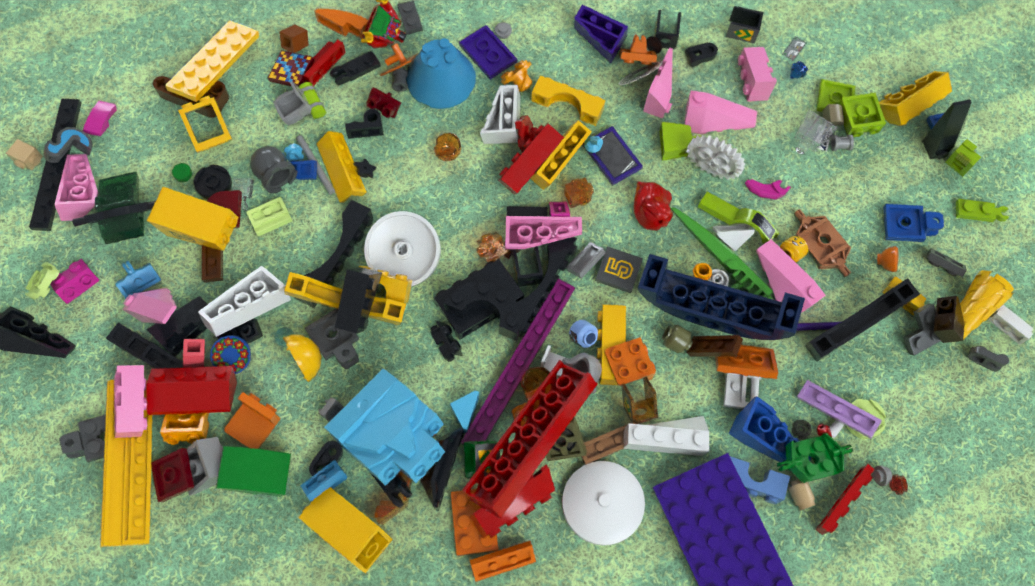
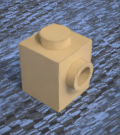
[6,139,43,171]

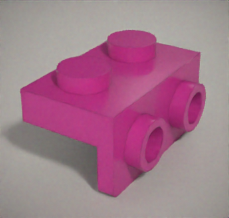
[50,259,99,304]

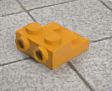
[160,413,209,445]

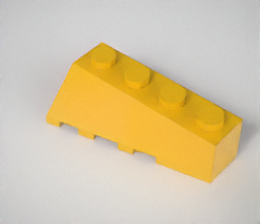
[879,71,952,126]

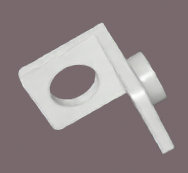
[540,345,568,376]

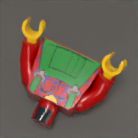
[361,0,407,49]

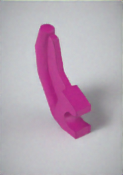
[745,179,791,200]

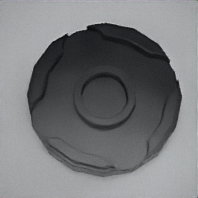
[194,165,232,199]

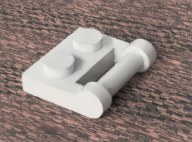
[723,373,761,409]

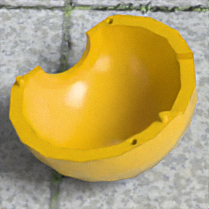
[283,334,321,382]

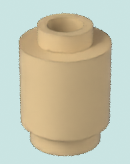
[788,479,816,510]

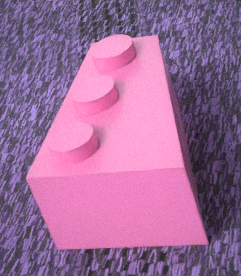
[738,47,777,101]
[114,365,147,438]

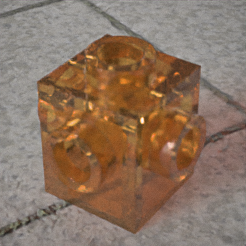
[564,177,594,208]
[476,232,508,262]

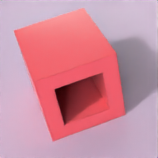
[183,339,205,368]

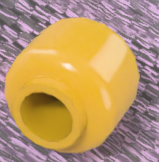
[780,236,808,262]

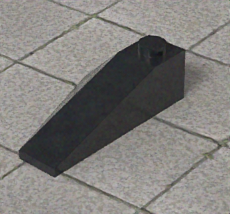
[922,99,972,159]
[0,306,76,358]

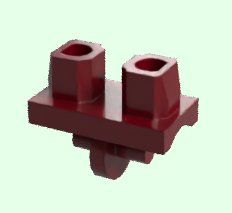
[366,87,401,119]

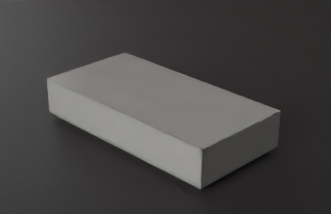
[566,242,605,279]

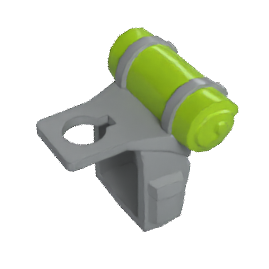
[273,81,326,125]

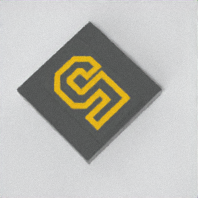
[595,246,643,293]

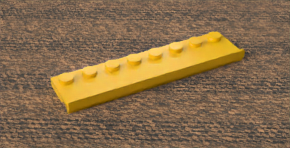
[100,380,152,548]

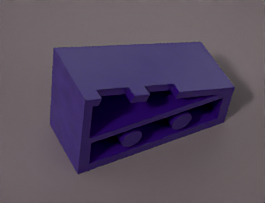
[574,4,628,63]

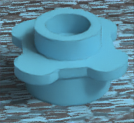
[284,144,304,161]

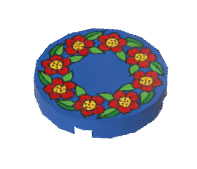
[210,335,251,374]

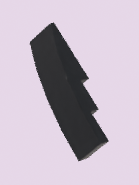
[106,322,183,369]

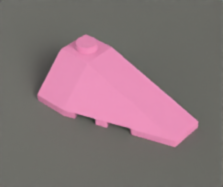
[684,90,757,134]

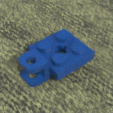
[883,204,944,242]

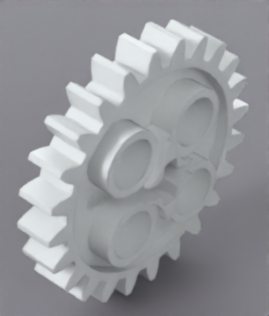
[686,135,745,180]

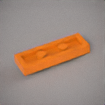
[469,541,536,582]

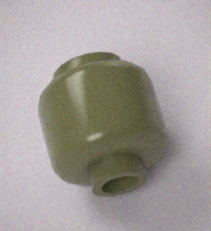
[662,325,693,353]

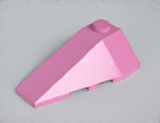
[643,48,673,119]
[55,154,98,221]
[505,216,582,249]
[756,239,826,313]
[122,288,177,324]

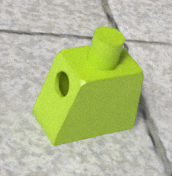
[659,122,701,160]

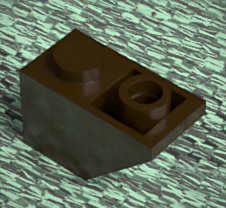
[934,296,965,343]

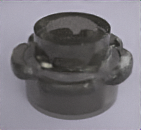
[791,420,811,439]

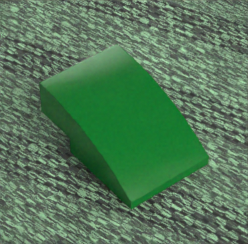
[216,446,291,497]

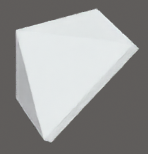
[713,224,754,251]

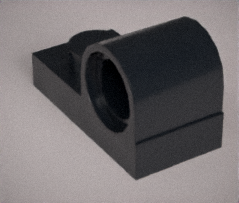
[345,109,384,139]

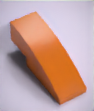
[315,9,368,39]

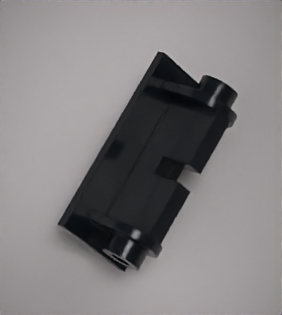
[430,321,463,362]

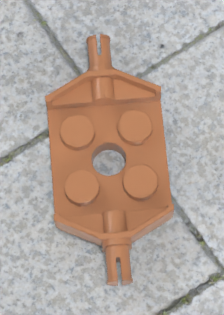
[794,209,852,277]

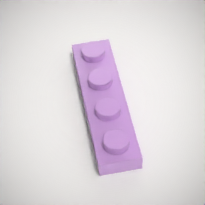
[797,380,882,439]

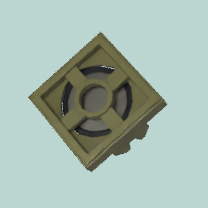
[546,417,587,461]

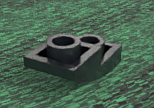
[217,318,263,343]

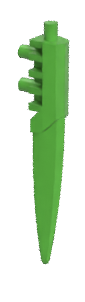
[671,207,774,300]

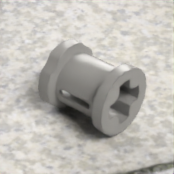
[831,135,854,151]

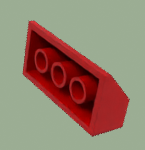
[147,366,237,415]

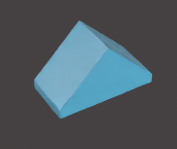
[450,391,479,433]

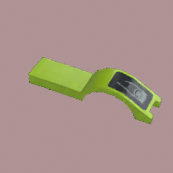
[698,191,779,244]

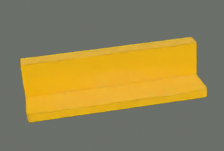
[317,131,366,203]

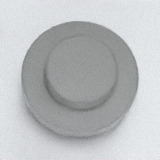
[495,22,512,39]
[872,465,892,486]

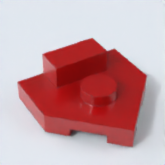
[515,115,537,152]

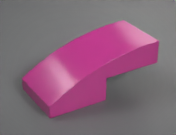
[83,100,117,137]

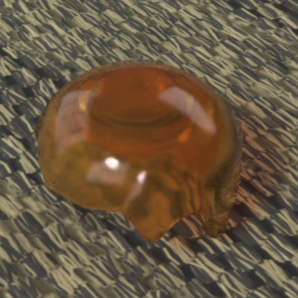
[434,133,462,162]
[520,367,550,393]

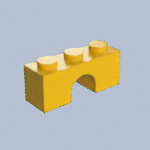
[359,266,413,304]

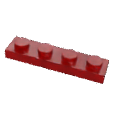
[815,464,875,535]

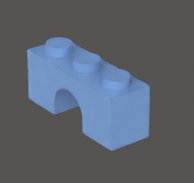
[730,456,790,504]

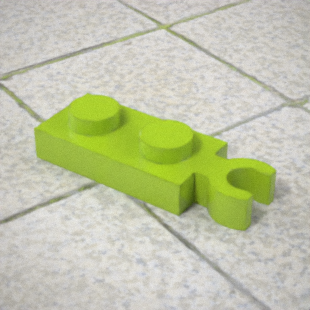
[956,198,1009,222]

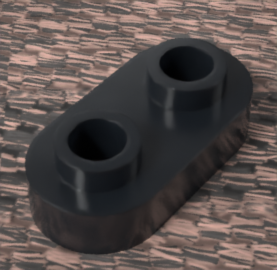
[309,441,343,476]

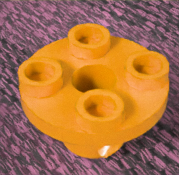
[500,60,533,92]

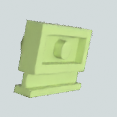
[246,196,293,237]

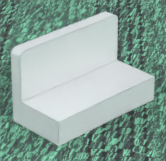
[988,305,1033,345]

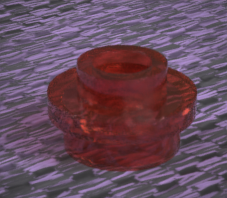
[890,474,908,495]

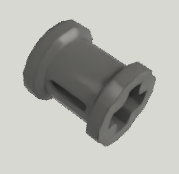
[392,68,408,92]

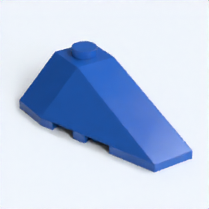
[729,396,812,462]

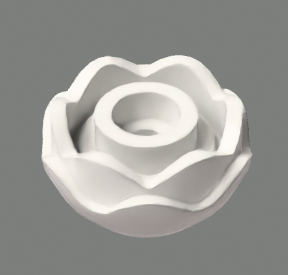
[707,269,729,287]

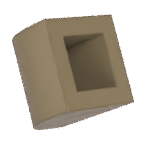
[822,104,844,127]

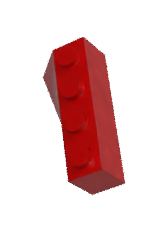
[498,123,564,195]
[470,464,555,538]

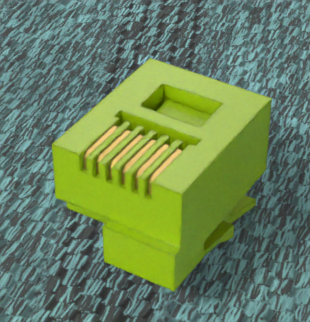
[945,139,982,177]

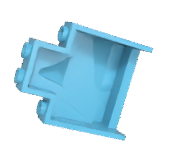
[324,368,445,486]

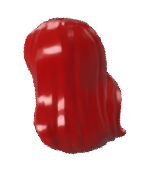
[634,181,673,231]

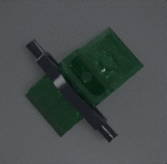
[72,172,156,244]

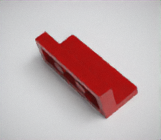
[304,40,346,86]

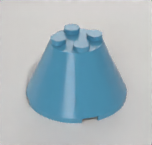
[406,38,476,109]

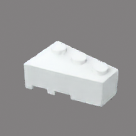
[480,85,521,144]

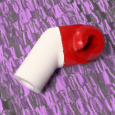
[817,420,845,438]

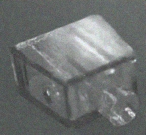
[793,109,838,155]

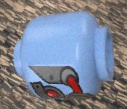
[569,320,598,348]

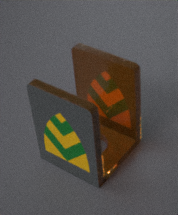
[621,376,658,424]

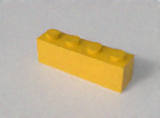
[530,120,592,190]
[596,304,626,386]

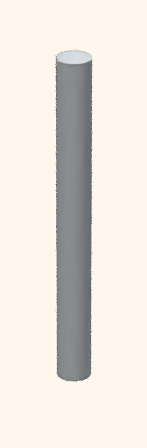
[296,135,336,195]

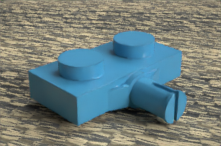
[115,261,161,299]

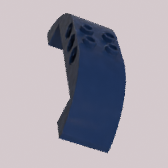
[638,254,805,340]

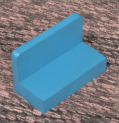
[300,460,348,501]

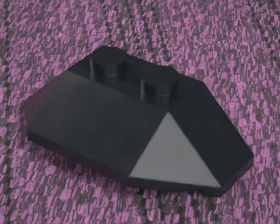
[420,428,464,511]

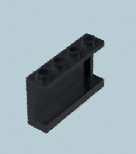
[434,259,524,340]

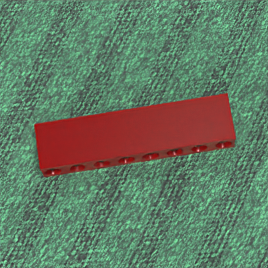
[463,360,597,519]

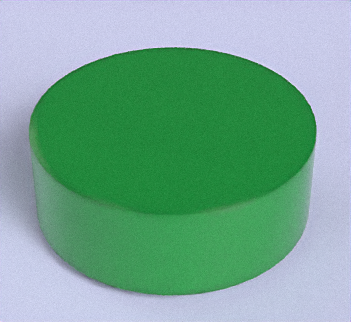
[172,163,192,182]

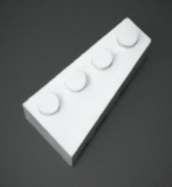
[198,266,291,337]

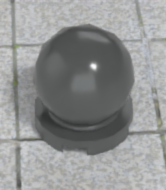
[250,146,297,193]

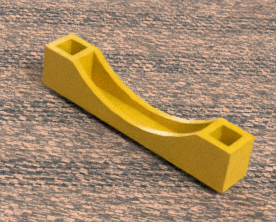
[284,272,406,325]

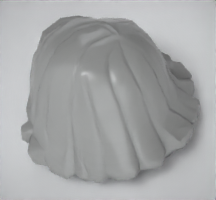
[563,352,602,394]

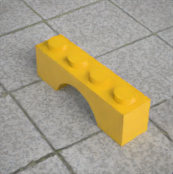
[531,75,606,126]

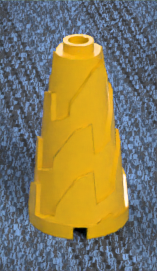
[960,270,1014,340]

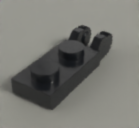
[330,50,381,86]
[371,472,412,508]

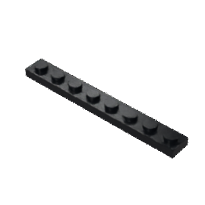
[29,98,82,231]

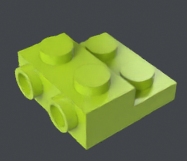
[839,92,886,137]

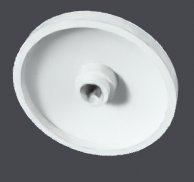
[364,211,441,287]
[562,461,645,546]

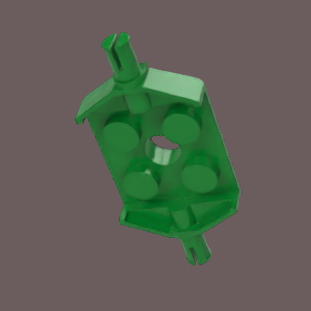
[777,433,853,483]

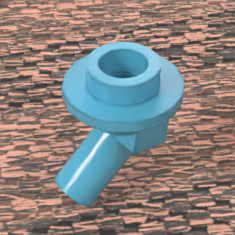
[584,136,603,153]

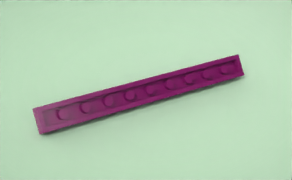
[461,279,575,445]

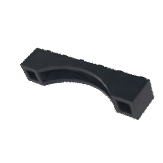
[294,200,373,309]
[517,237,578,337]
[806,278,920,362]

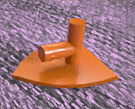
[380,43,418,76]

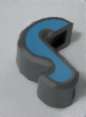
[43,127,93,163]

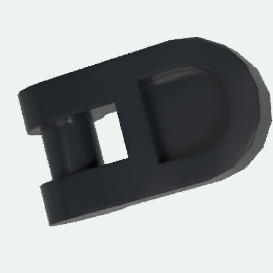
[685,42,718,67]

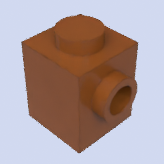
[280,24,309,53]

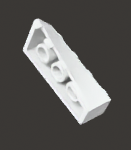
[623,416,709,456]

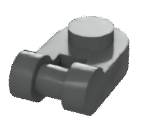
[968,346,1009,372]

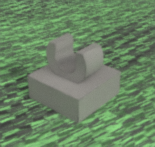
[318,397,344,422]

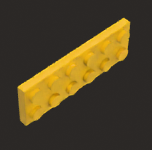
[165,20,260,102]

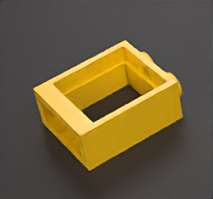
[178,96,233,153]

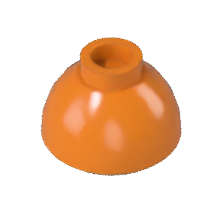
[877,246,899,272]

